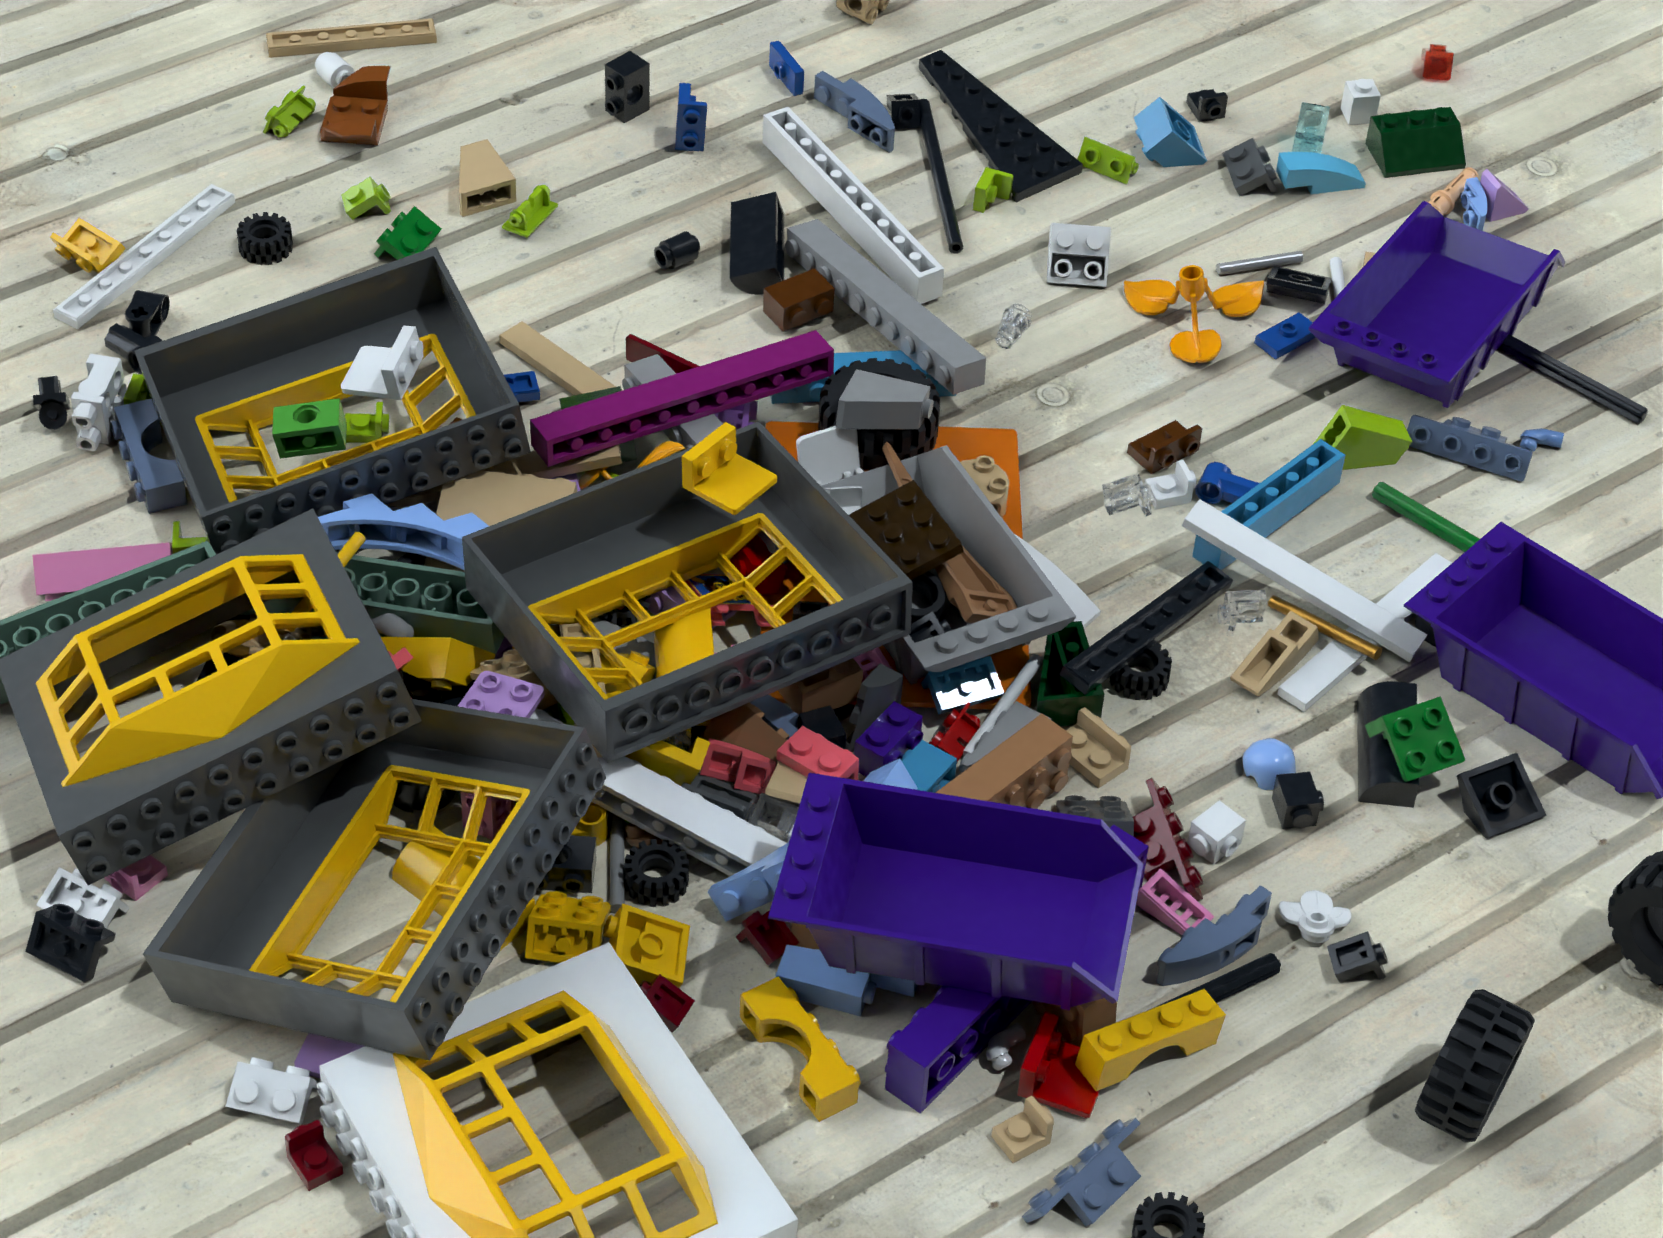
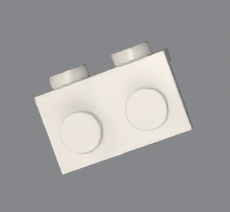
[226,1057,319,1124]

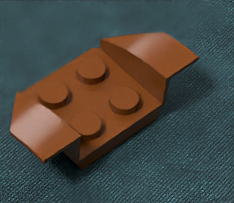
[320,66,391,146]

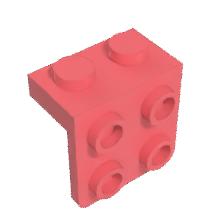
[777,726,859,780]

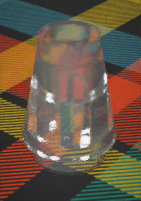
[995,304,1032,349]

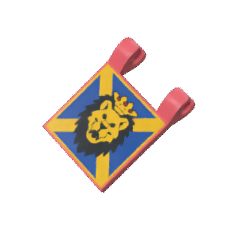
[685,574,774,627]

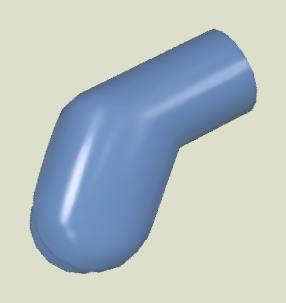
[1520,428,1564,452]

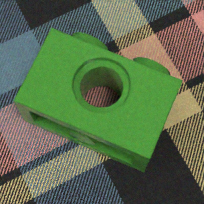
[272,398,347,459]

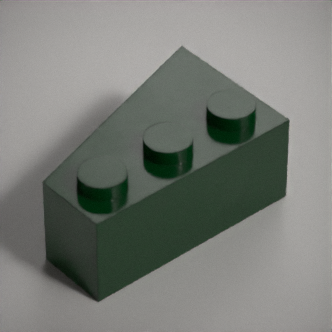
[1036,621,1105,726]

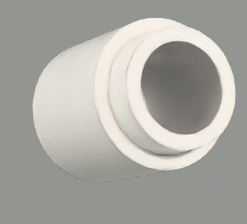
[315,52,355,89]

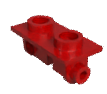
[929,702,981,763]

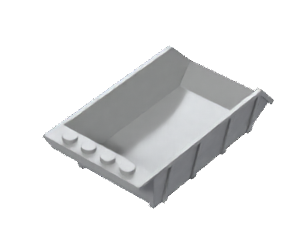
[821,445,1076,685]

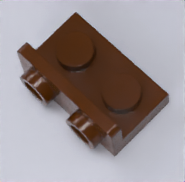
[1127,420,1202,474]

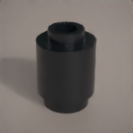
[654,231,700,269]

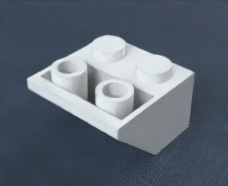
[1047,223,1111,287]

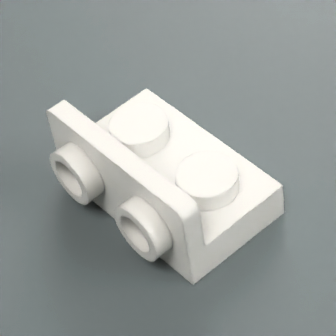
[36,867,130,928]

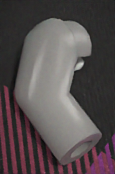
[371,613,414,637]

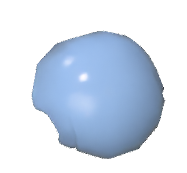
[1243,738,1296,790]

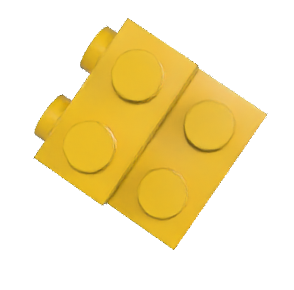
[603,903,690,989]

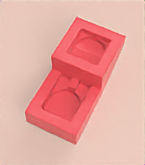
[700,738,776,796]

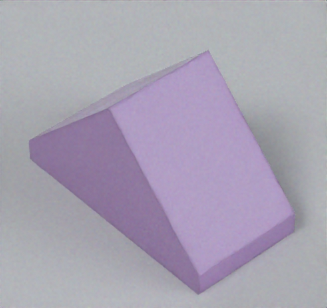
[1480,169,1529,222]

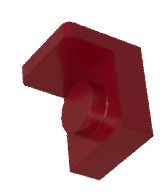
[736,910,800,966]
[639,974,695,1033]
[285,1120,344,1191]

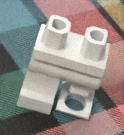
[71,354,127,451]

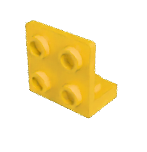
[681,422,777,515]
[525,891,611,963]

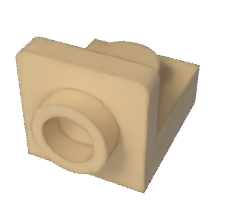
[991,1096,1054,1163]

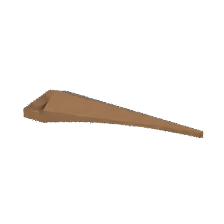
[882,442,1017,623]

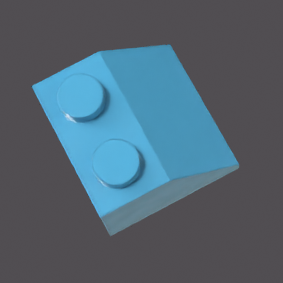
[1134,97,1207,167]

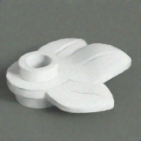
[1279,890,1351,943]

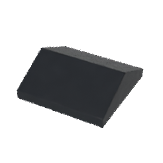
[1266,266,1332,304]
[1457,753,1547,839]

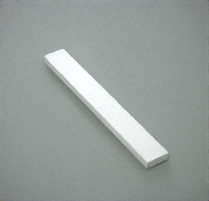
[53,184,235,329]
[1182,499,1427,662]
[1277,553,1452,712]

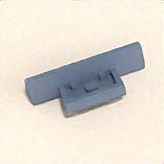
[1407,415,1533,481]
[1022,1118,1141,1226]

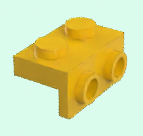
[50,218,126,274]

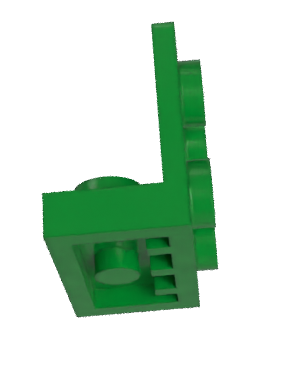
[1365,696,1465,782]

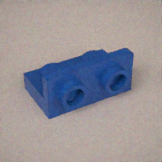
[675,83,707,151]

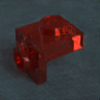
[1421,44,1454,81]

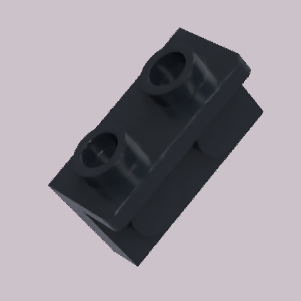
[25,904,116,982]

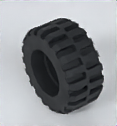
[818,358,940,471]
[1608,851,1663,986]
[1415,989,1535,1142]

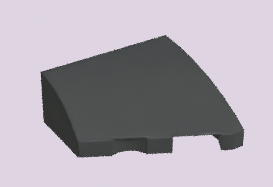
[845,663,903,752]

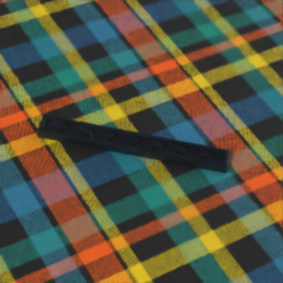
[1059,561,1233,695]

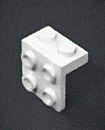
[341,325,424,400]
[796,425,864,486]

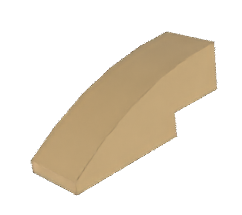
[1230,611,1319,697]

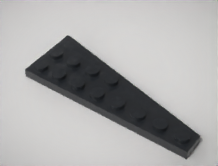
[919,50,1083,203]

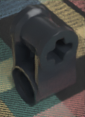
[125,290,170,338]

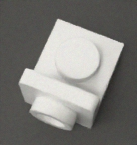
[1144,460,1196,510]

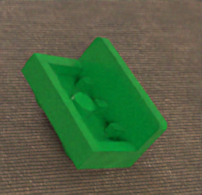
[374,206,442,260]

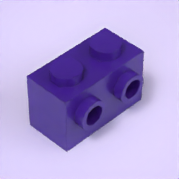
[854,701,924,777]

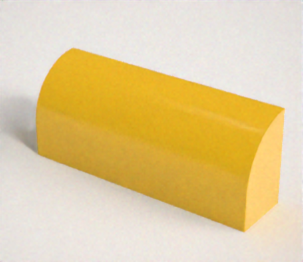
[653,608,714,726]
[392,826,535,951]

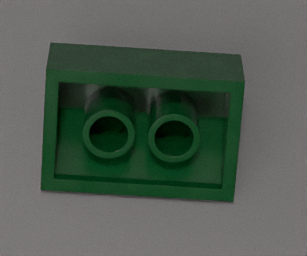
[1365,107,1466,178]

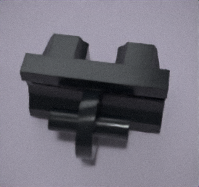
[33,376,70,430]

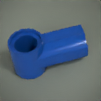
[1195,462,1259,504]

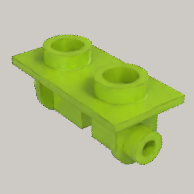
[263,85,316,137]
[1077,137,1139,184]
[502,185,558,238]

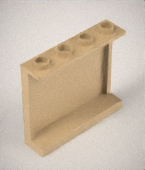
[424,470,577,572]

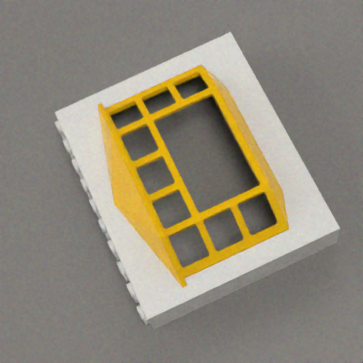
[317,942,798,1238]

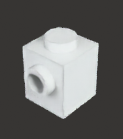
[1341,79,1381,125]
[1188,800,1246,865]

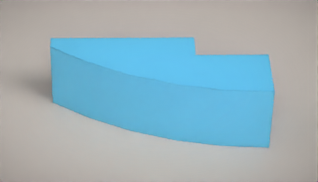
[1276,152,1366,194]

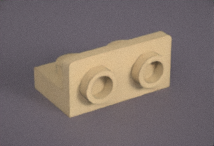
[1065,707,1131,789]

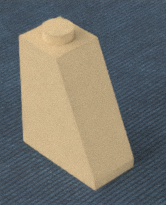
[459,139,516,217]

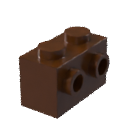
[763,268,835,332]

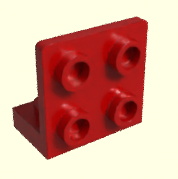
[1017,1012,1101,1118]

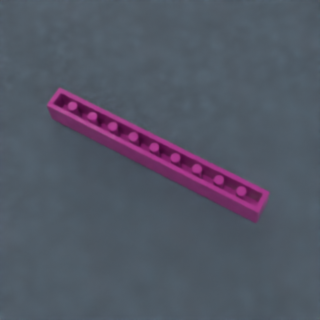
[530,330,834,467]

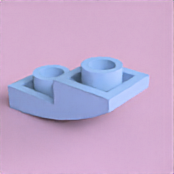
[1461,177,1487,231]

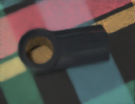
[104,323,162,375]

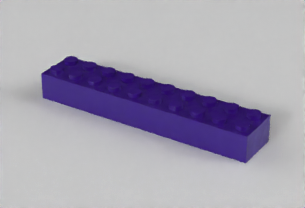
[885,824,1149,1114]

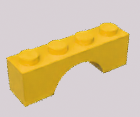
[740,976,861,1122]
[1075,989,1226,1091]

